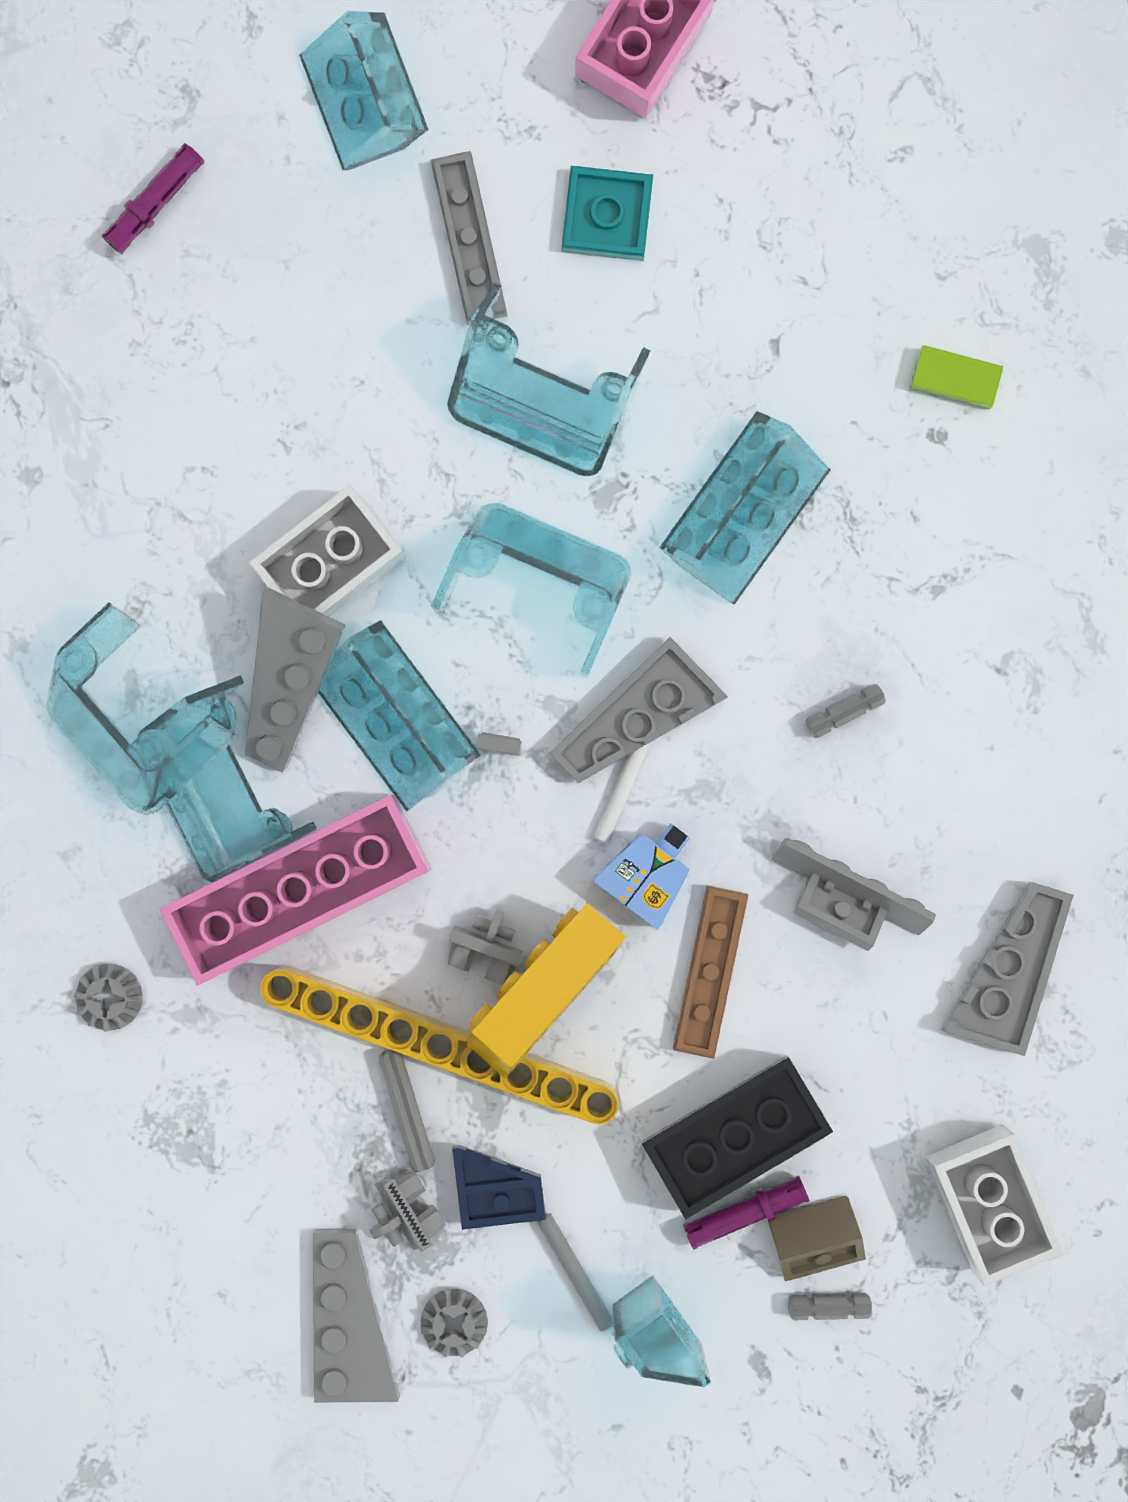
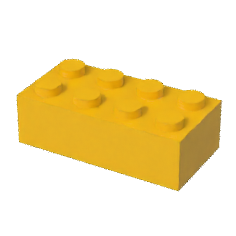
[467,903,626,1078]

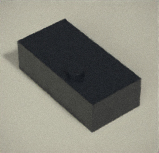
[642,1055,833,1220]

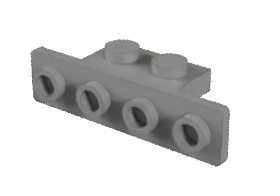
[771,838,936,951]

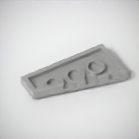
[245,588,346,773]
[549,637,728,783]
[941,881,1074,1056]
[313,1229,400,1403]

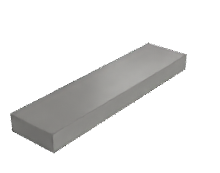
[430,151,508,325]

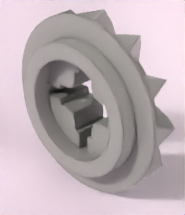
[73,964,143,1032]
[421,1288,488,1357]

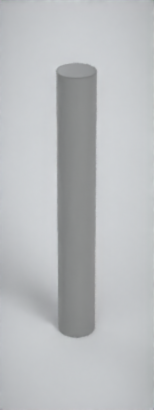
[537,1213,615,1332]

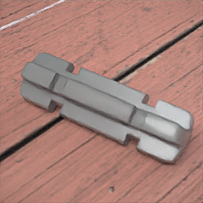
[805,684,886,738]
[788,1293,872,1321]

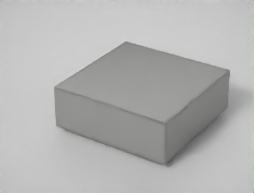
[477,732,522,756]

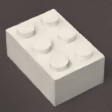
[249,484,406,617]
[925,1125,1064,1286]

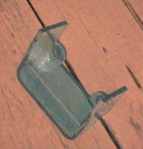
[447,282,651,476]
[431,503,631,678]
[46,602,238,815]
[137,675,317,882]

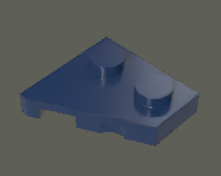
[452,1145,546,1230]

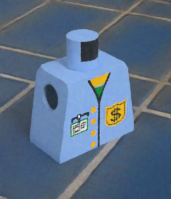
[593,823,690,930]

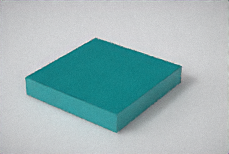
[561,165,654,261]

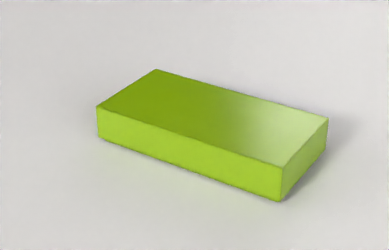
[910,345,1004,409]

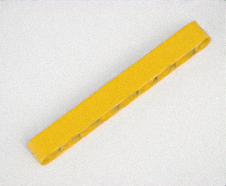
[260,966,619,1125]

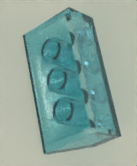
[659,411,831,605]
[318,620,481,812]

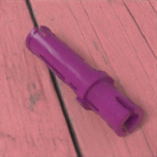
[101,143,205,255]
[683,1175,810,1250]

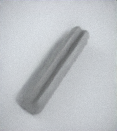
[378,1050,435,1172]

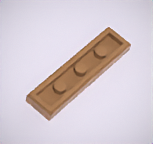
[672,885,749,1059]

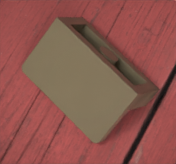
[768,1196,866,1282]

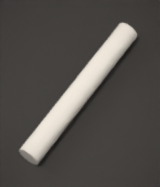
[593,741,652,844]

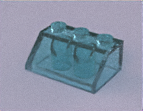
[299,11,429,171]
[611,1275,711,1387]

